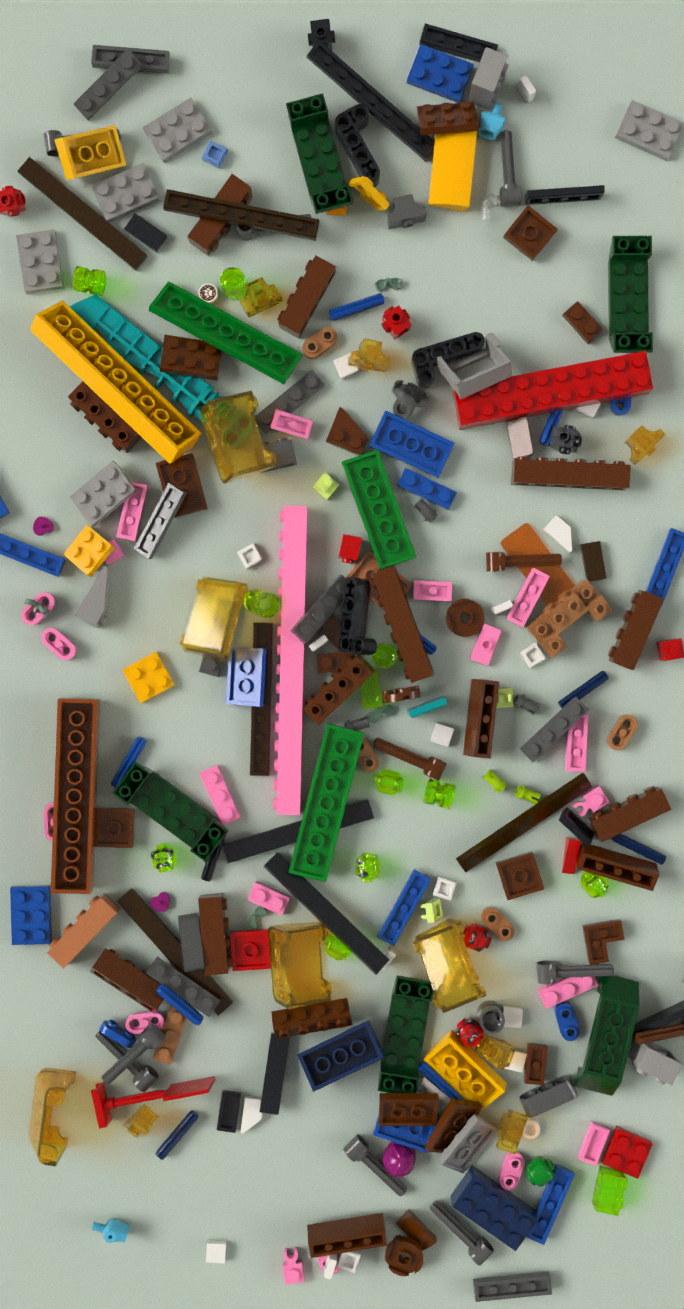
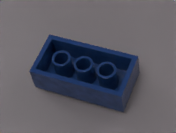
[297,1020,385,1092]
[450,1165,538,1251]

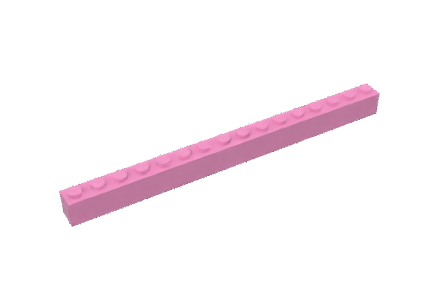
[273,506,308,815]

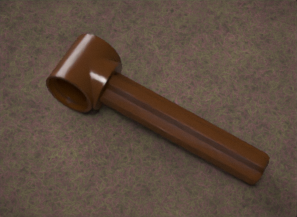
[486,552,562,572]
[373,738,447,781]
[634,1020,684,1045]

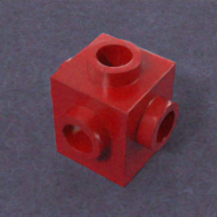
[0,186,26,217]
[381,305,412,340]

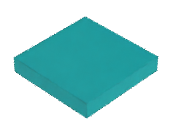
[406,696,448,718]

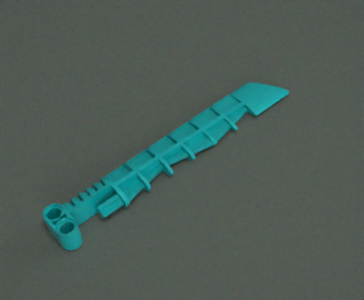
[69,295,255,449]

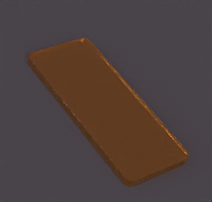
[501,523,575,606]

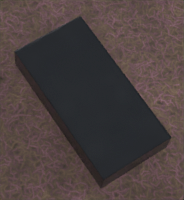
[124,213,167,252]
[559,807,595,846]
[217,1090,241,1133]

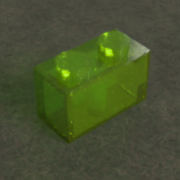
[592,1165,628,1216]

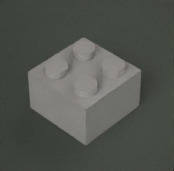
[468,47,509,110]
[628,1040,682,1085]

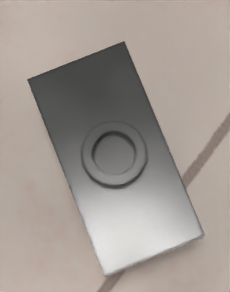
[387,194,427,230]

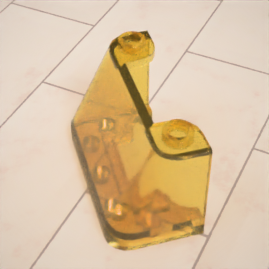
[200,390,276,484]
[180,576,248,663]
[413,917,487,1013]
[269,922,332,1009]
[28,1068,76,1166]

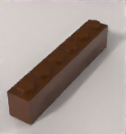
[511,456,631,491]
[370,565,435,683]

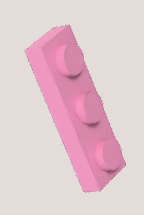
[116,481,149,542]
[506,567,550,627]
[565,714,588,772]
[200,765,241,825]
[537,976,599,1009]

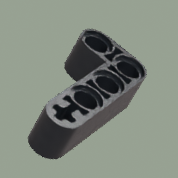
[335,104,380,188]
[411,332,485,389]
[338,577,377,655]

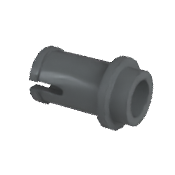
[414,498,438,523]
[514,694,540,715]
[344,716,370,731]

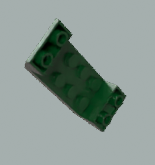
[286,93,353,214]
[608,235,653,353]
[112,762,229,862]
[378,975,435,1093]
[574,975,640,1096]

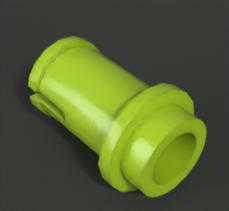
[482,769,507,793]
[515,785,541,804]

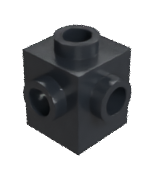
[308,19,335,51]
[550,425,582,455]

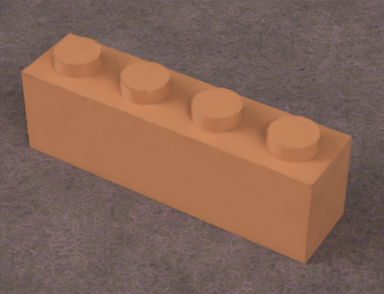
[47,893,120,969]

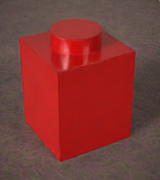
[338,534,362,564]
[656,638,684,661]

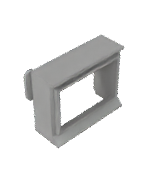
[437,333,512,399]

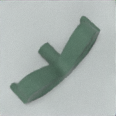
[375,278,402,292]
[24,598,50,618]
[366,705,393,723]
[247,906,267,930]

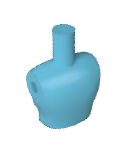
[478,103,506,140]
[92,1218,129,1243]

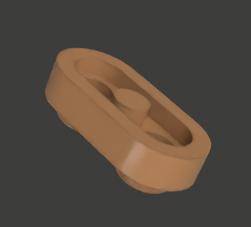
[302,327,337,359]
[607,714,638,750]
[357,737,379,772]
[481,907,515,941]

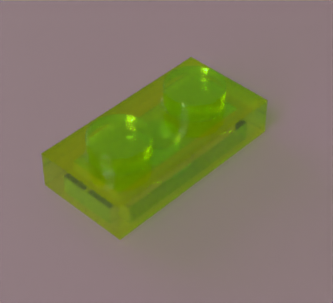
[360,669,382,709]

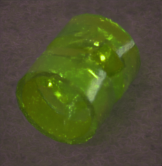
[73,266,106,296]
[220,267,247,300]
[245,589,279,618]
[371,643,397,669]
[423,778,456,809]

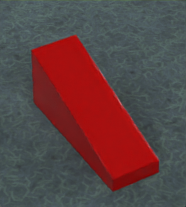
[562,837,581,874]

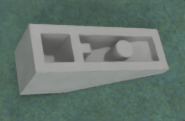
[74,566,111,628]

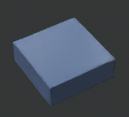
[202,141,228,169]

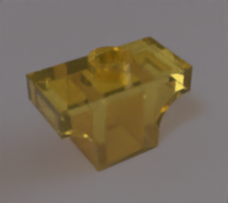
[240,277,283,318]
[348,338,390,372]
[624,425,665,465]
[475,1033,516,1070]
[124,1104,159,1138]
[496,1109,528,1155]

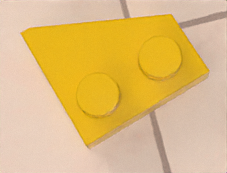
[347,176,390,211]

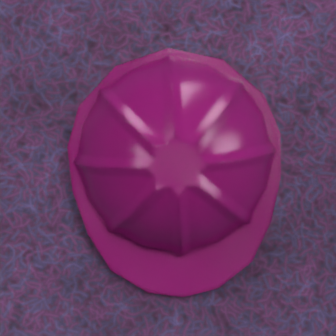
[383,1141,416,1177]

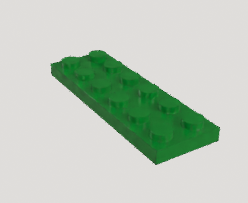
[341,449,416,570]

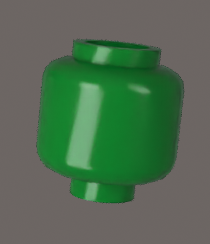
[525,1156,555,1187]

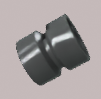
[477,1000,505,1034]

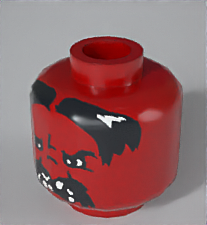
[461,923,492,952]
[456,1018,485,1048]

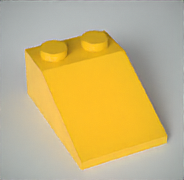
[54,125,126,180]

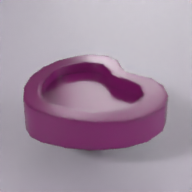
[33,517,54,536]
[150,892,170,912]

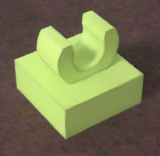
[313,473,340,500]
[496,688,514,708]
[420,898,443,923]

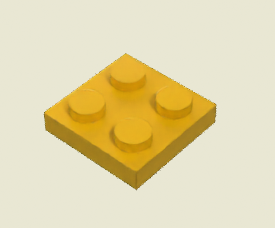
[63,525,115,577]
[122,652,175,703]

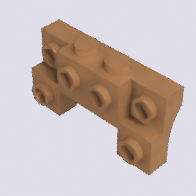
[525,579,612,658]

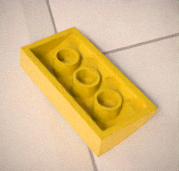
[428,131,477,212]
[423,1030,507,1109]

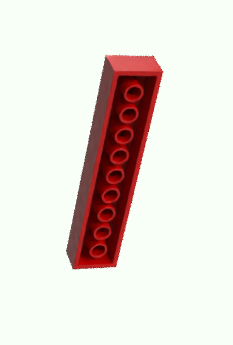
[453,351,653,430]

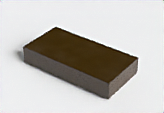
[580,541,607,582]

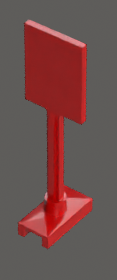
[91,1076,216,1129]

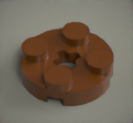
[445,599,484,637]
[382,685,421,703]
[385,1235,424,1276]

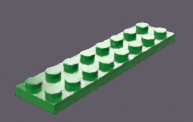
[149,281,303,385]
[289,723,364,882]

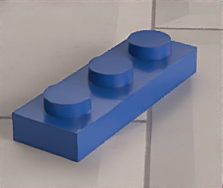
[397,468,457,510]

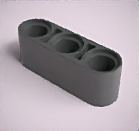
[178,913,204,972]
[519,1075,578,1118]

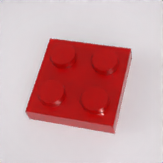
[230,929,272,971]
[601,1126,653,1179]

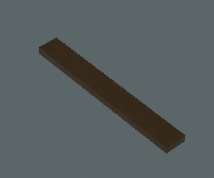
[17,157,148,271]
[163,189,320,241]
[250,623,273,776]
[456,773,592,873]
[117,888,233,1016]

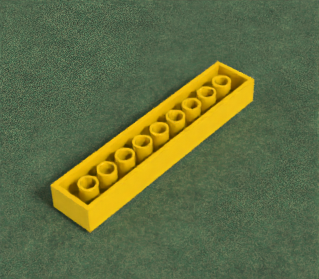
[30,300,202,464]

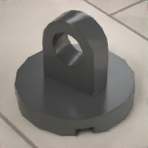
[392,380,429,418]

